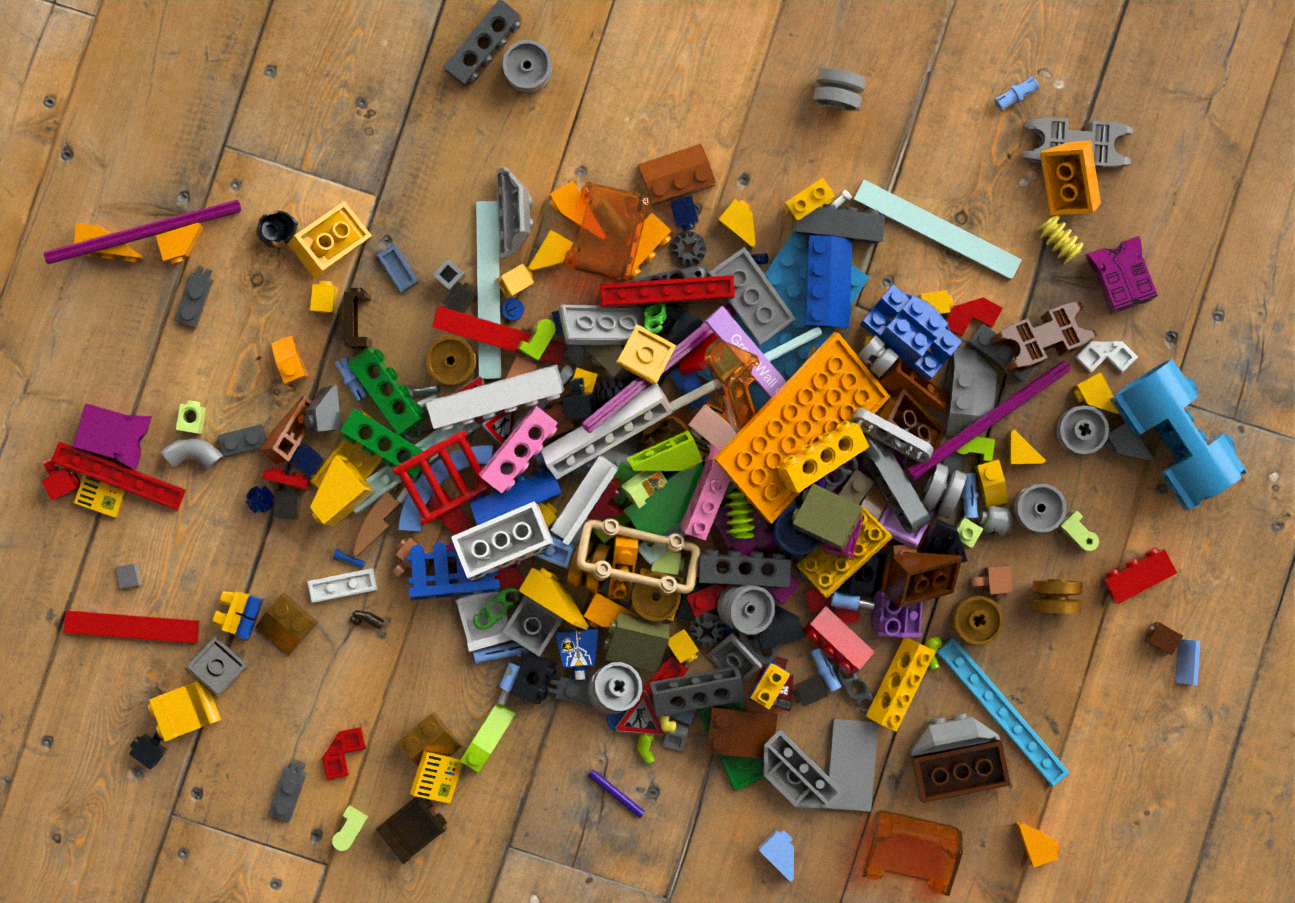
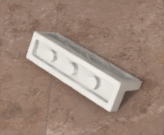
[551,455,618,545]

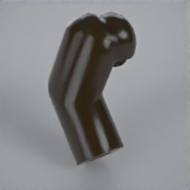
[350,610,384,629]

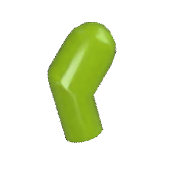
[924,637,942,670]
[636,734,656,765]

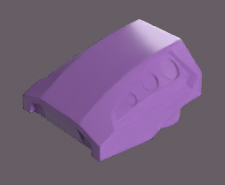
[871,591,923,638]

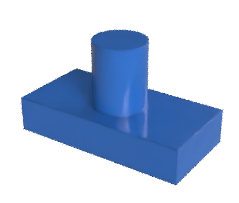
[669,367,711,411]

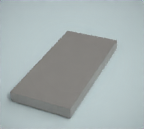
[708,247,796,345]
[558,305,646,345]
[829,718,878,812]

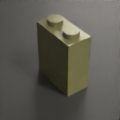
[791,484,863,551]
[602,613,670,672]

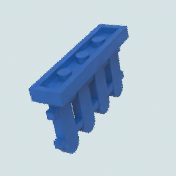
[406,542,500,601]

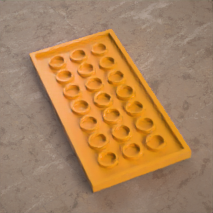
[713,332,890,524]

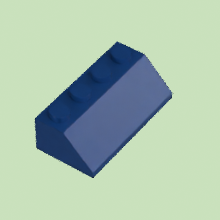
[805,235,852,328]
[470,466,563,525]

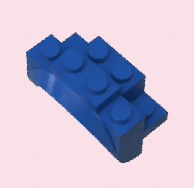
[860,284,962,381]

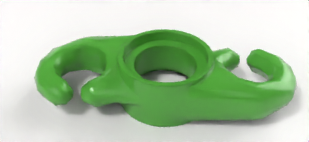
[644,303,667,334]
[473,587,521,630]

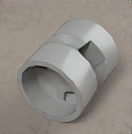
[857,335,899,378]

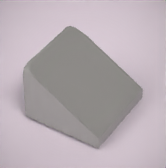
[116,563,142,589]
[662,720,689,752]

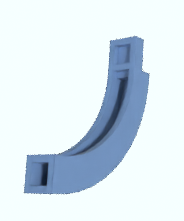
[398,446,511,531]

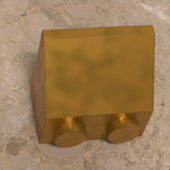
[255,593,318,656]
[397,712,461,766]

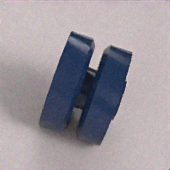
[771,506,821,557]

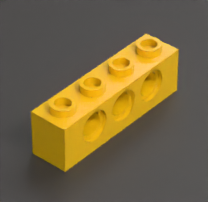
[777,421,869,493]
[866,638,935,732]

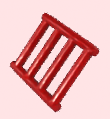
[392,430,493,525]

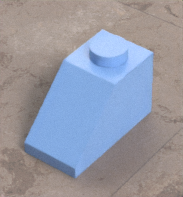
[758,828,794,882]

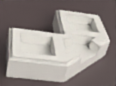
[1074,341,1138,373]

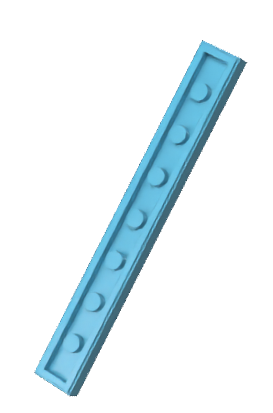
[937,637,1070,787]

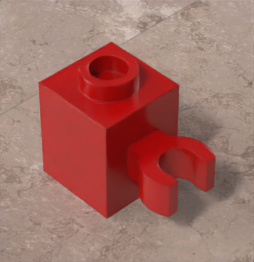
[41,459,80,501]

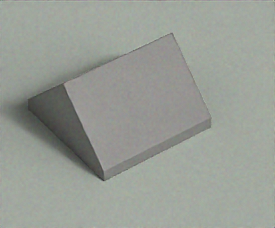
[706,632,763,683]

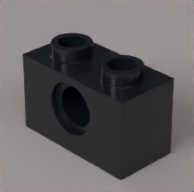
[510,652,557,704]

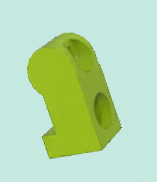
[517,319,556,361]
[954,437,995,461]

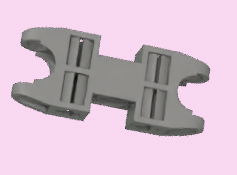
[1022,117,1133,169]

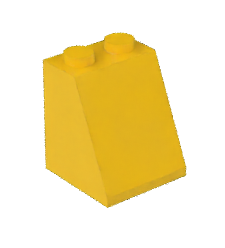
[310,455,375,526]

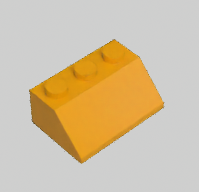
[1040,140,1101,215]

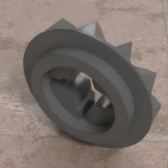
[671,231,706,267]
[689,613,725,648]

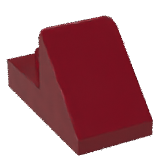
[587,476,623,520]

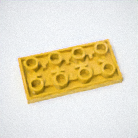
[796,505,893,598]

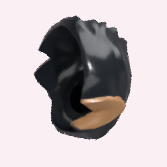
[256,210,298,247]

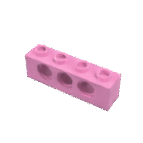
[479,405,558,493]
[679,444,730,540]

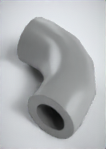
[161,438,224,470]

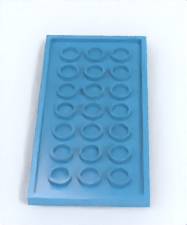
[697,233,870,413]

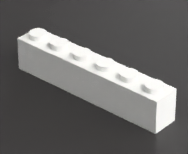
[426,364,564,431]
[541,383,673,479]

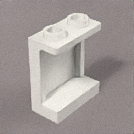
[455,592,512,652]

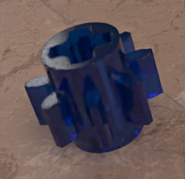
[245,485,274,513]

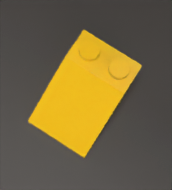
[288,201,372,279]
[519,567,589,630]

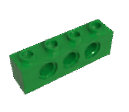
[347,347,425,435]
[340,408,431,479]

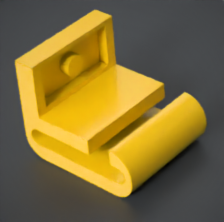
[148,681,221,742]

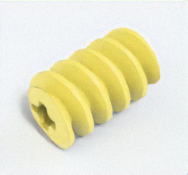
[1035,215,1083,265]

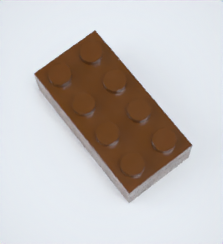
[911,740,1011,803]

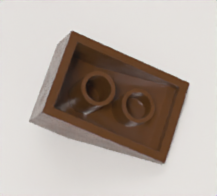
[875,388,946,450]
[884,552,962,608]
[706,706,778,758]

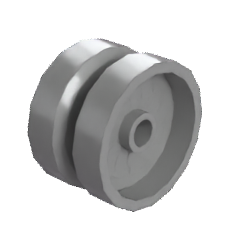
[502,39,553,94]
[812,68,866,111]
[1055,405,1109,455]
[920,463,966,519]
[1013,484,1067,533]
[717,584,775,635]
[587,662,642,715]

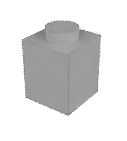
[433,258,466,292]

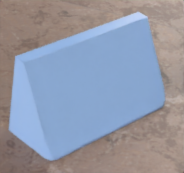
[533,534,577,569]
[1176,639,1200,686]

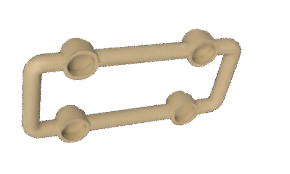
[577,518,700,595]

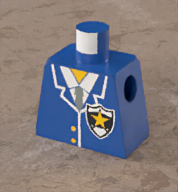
[555,628,598,680]

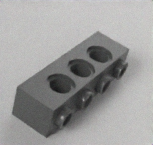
[443,0,522,87]
[699,549,791,587]
[650,666,744,717]

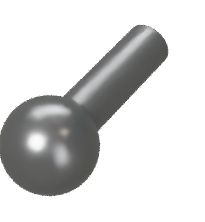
[405,385,440,400]

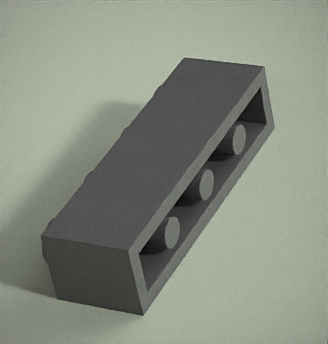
[791,204,885,244]

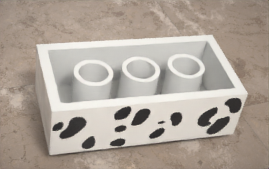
[451,502,555,581]

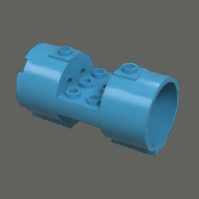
[1110,358,1247,511]

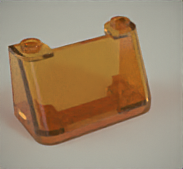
[564,182,649,282]
[705,338,760,434]
[862,810,963,896]

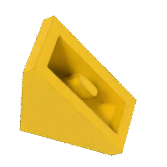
[1008,429,1046,464]

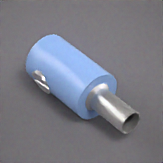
[830,590,874,611]
[497,662,521,706]

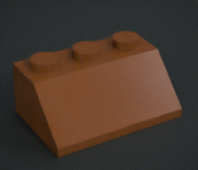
[638,144,716,207]

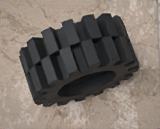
[594,379,632,408]

